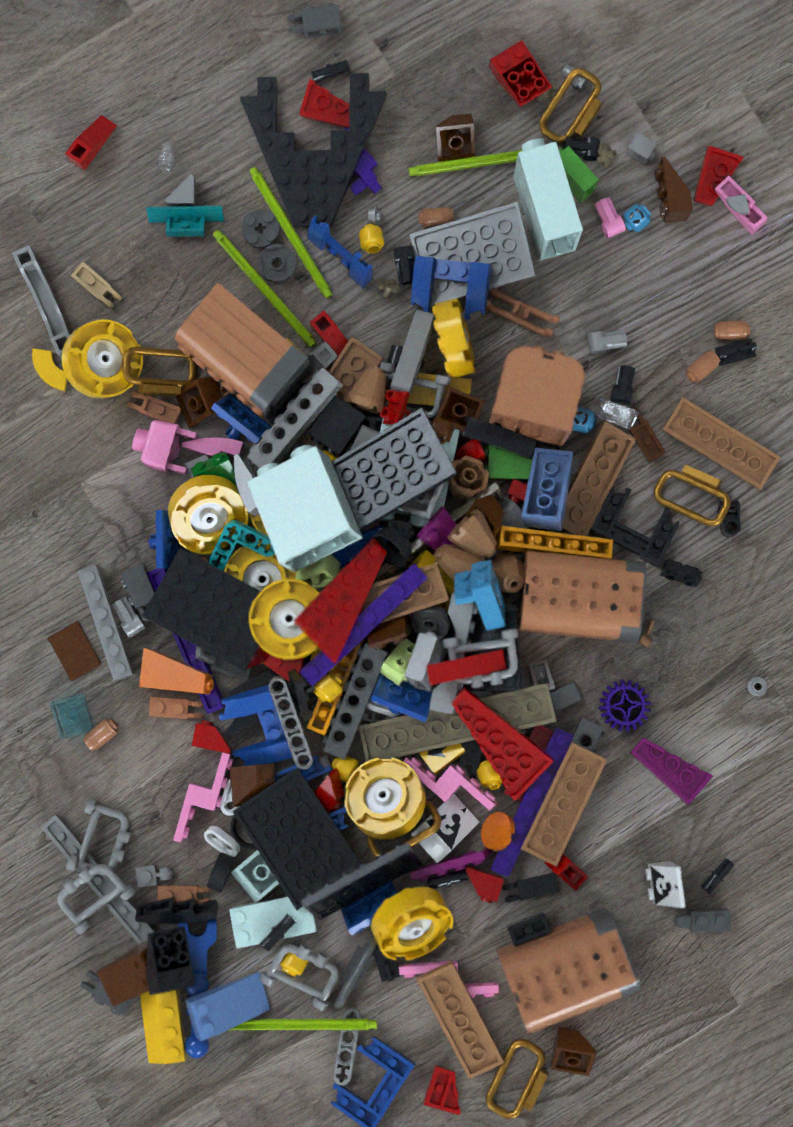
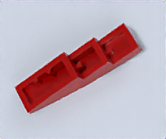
[426,649,506,685]

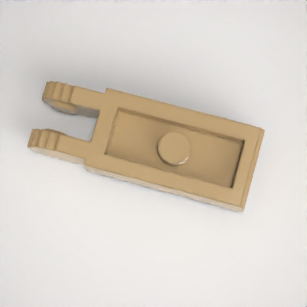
[70,262,122,310]

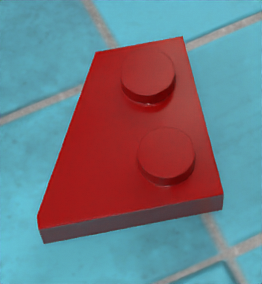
[423,1065,460,1115]

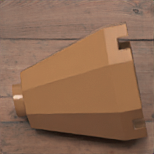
[345,366,387,415]
[448,456,489,499]
[447,509,497,558]
[434,544,485,582]
[490,552,524,593]

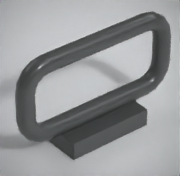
[335,936,377,1009]

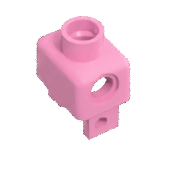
[132,420,199,476]

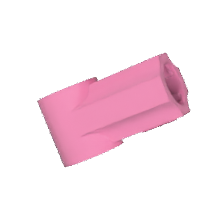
[594,197,626,238]

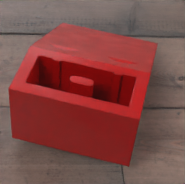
[489,40,552,107]

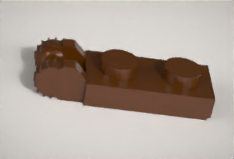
[623,409,666,463]

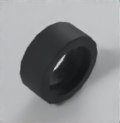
[207,852,235,892]

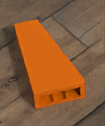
[139,648,214,694]

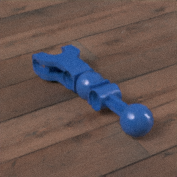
[178,918,217,1059]

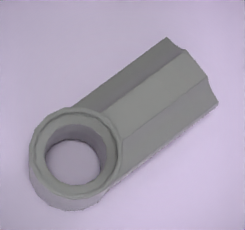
[587,330,627,354]
[112,597,146,638]

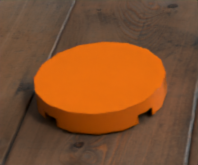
[481,812,515,851]

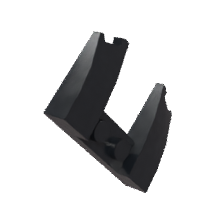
[589,488,680,567]

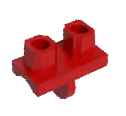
[380,390,410,426]

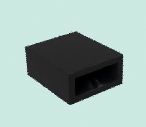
[308,395,368,456]

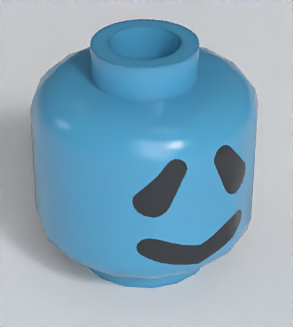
[623,204,652,232]
[572,407,597,434]

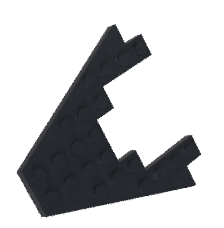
[240,73,387,227]

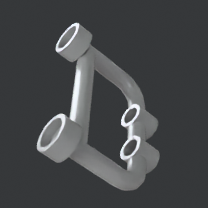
[380,362,451,419]
[443,629,518,688]
[66,798,131,875]
[57,864,136,935]
[259,943,339,1011]

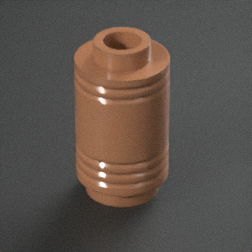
[418,207,454,228]
[714,321,750,340]
[686,350,720,383]
[83,718,119,751]

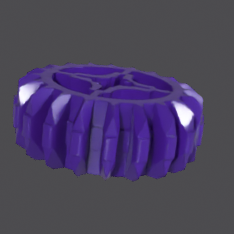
[598,679,651,732]

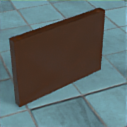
[48,621,102,681]

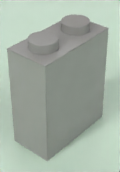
[404,632,448,692]

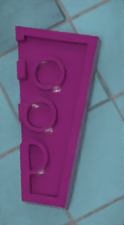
[417,506,457,551]
[629,738,713,805]
[410,846,492,882]

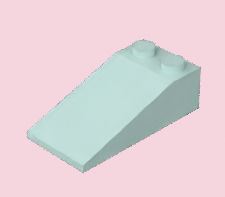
[231,850,279,903]
[229,896,317,948]

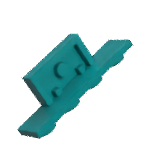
[146,206,224,237]

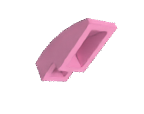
[715,176,768,235]
[182,438,245,458]

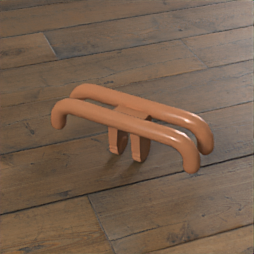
[486,288,560,337]

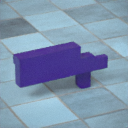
[330,127,382,196]

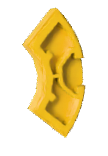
[32,348,67,392]

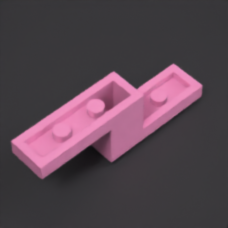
[173,752,234,843]
[403,757,497,811]
[399,960,499,998]

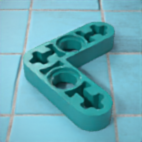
[209,520,275,570]

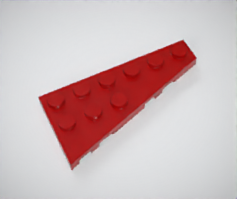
[293,538,387,663]
[452,687,554,802]

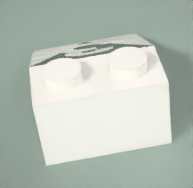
[411,794,479,863]
[645,861,685,908]

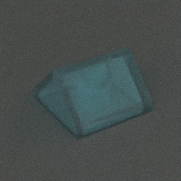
[50,693,94,740]

